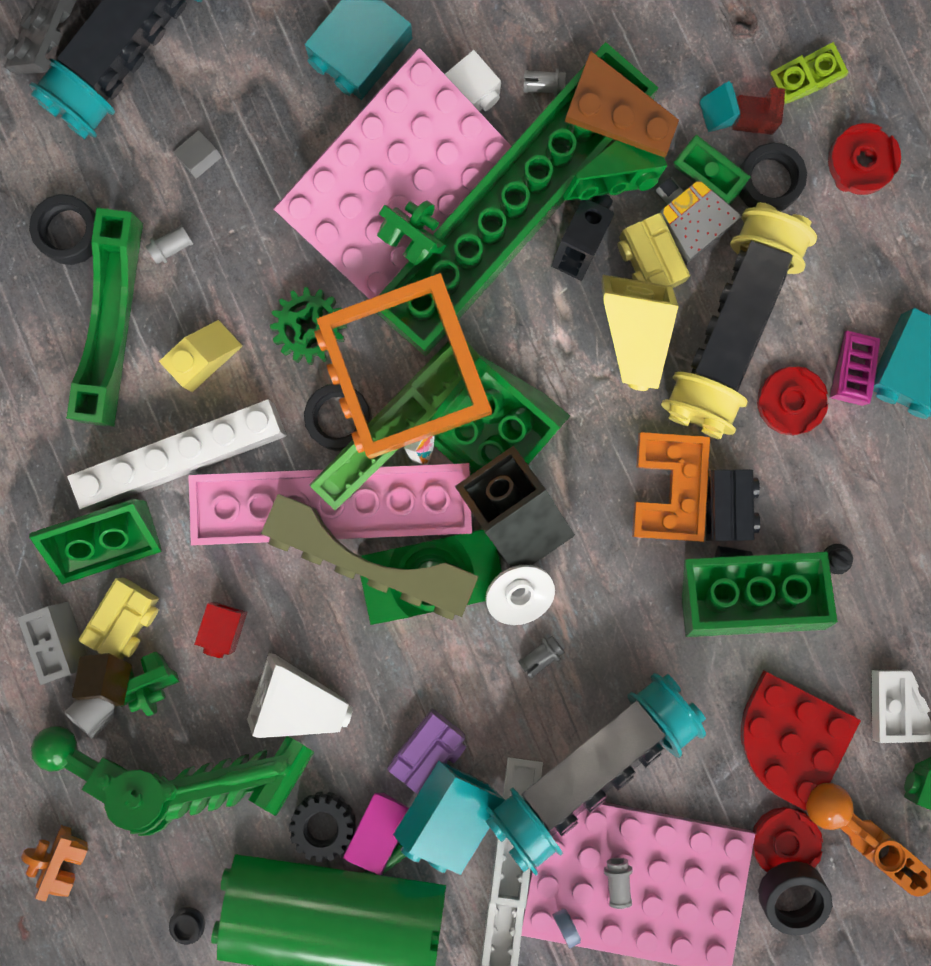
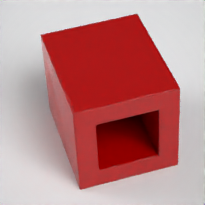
[194,602,248,658]

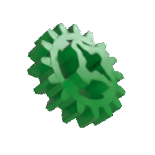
[270,287,347,365]

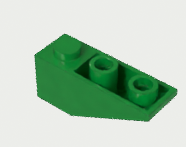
[563,140,668,201]

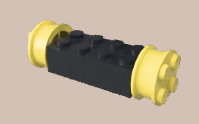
[661,202,817,439]

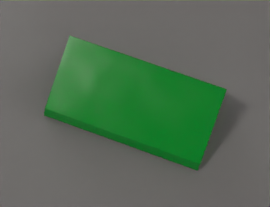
[29,499,161,585]

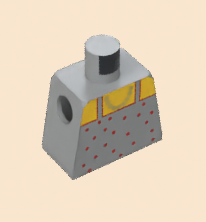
[656,177,741,265]

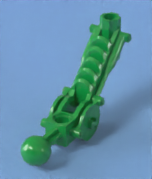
[30,726,314,836]

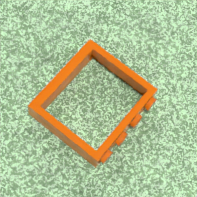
[314,273,492,459]

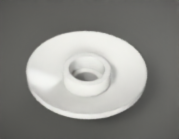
[486,565,555,625]

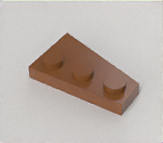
[565,51,679,158]

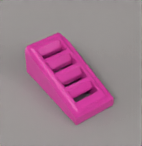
[829,330,880,406]

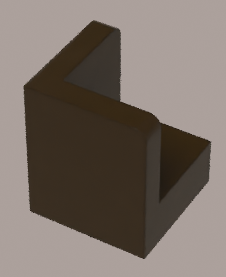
[72,653,132,706]

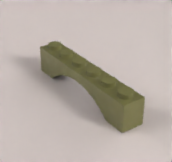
[261,494,479,620]

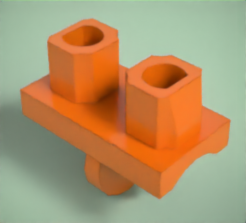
[21,825,88,902]

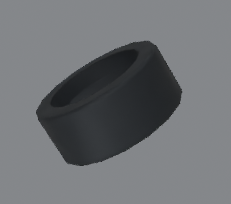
[739,142,807,211]
[29,194,96,265]
[304,384,372,451]
[758,861,833,936]

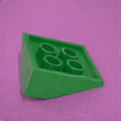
[428,356,570,475]

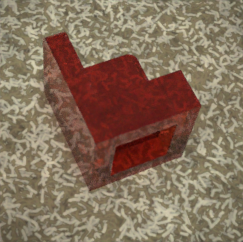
[732,87,786,135]

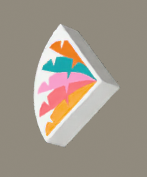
[404,436,434,466]

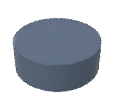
[552,909,581,949]

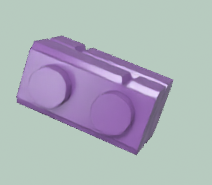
[387,709,466,794]

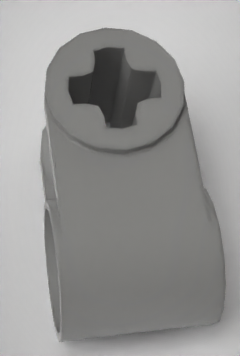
[64,698,115,739]

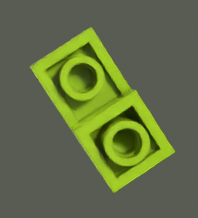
[770,42,849,104]

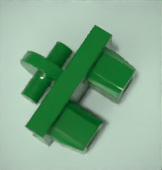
[377,200,446,266]
[121,652,180,716]

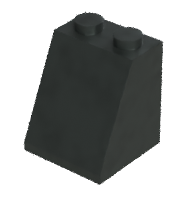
[455,446,575,567]

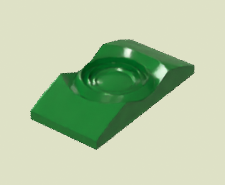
[360,530,502,625]

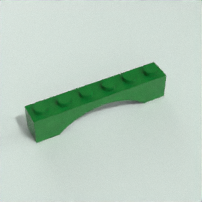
[66,208,143,427]

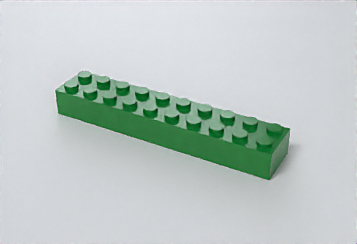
[376,42,659,357]

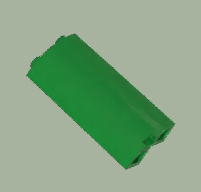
[211,854,446,966]

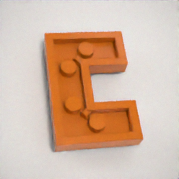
[632,432,710,542]

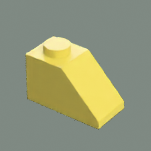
[159,320,243,392]

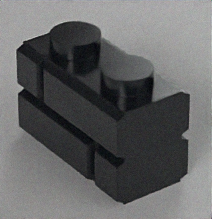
[706,469,760,541]

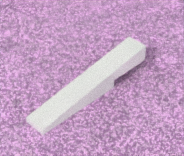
[480,757,543,966]

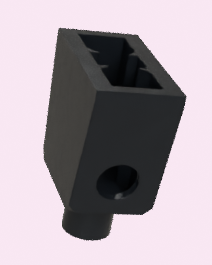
[551,194,614,281]

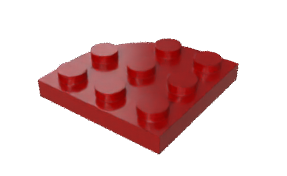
[741,670,861,811]

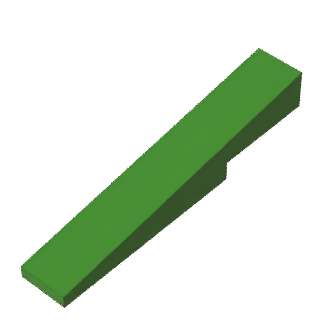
[309,341,480,510]

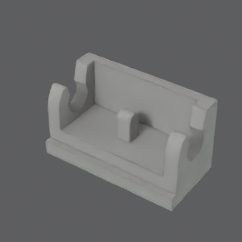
[18,602,87,685]

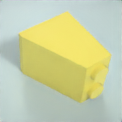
[601,275,678,391]

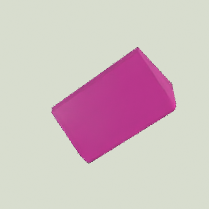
[343,793,409,875]

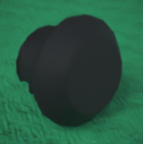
[824,544,853,574]

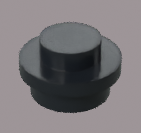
[169,907,205,945]

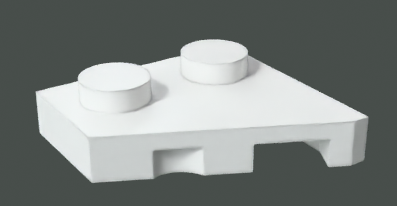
[872,670,931,743]

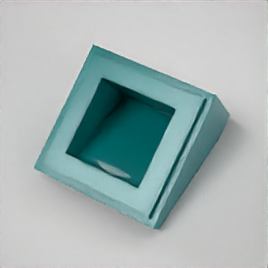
[700,81,740,132]

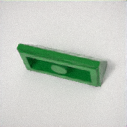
[673,134,751,205]

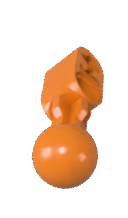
[806,783,931,897]

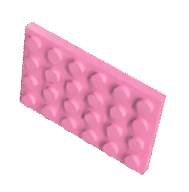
[273,48,512,299]
[521,802,755,966]

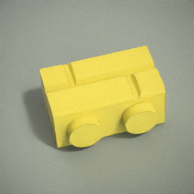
[617,213,690,288]
[79,577,159,659]

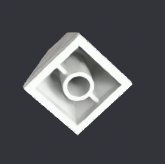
[247,653,352,738]

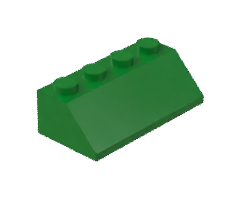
[682,552,838,637]

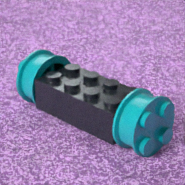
[29,0,203,140]
[485,673,706,876]

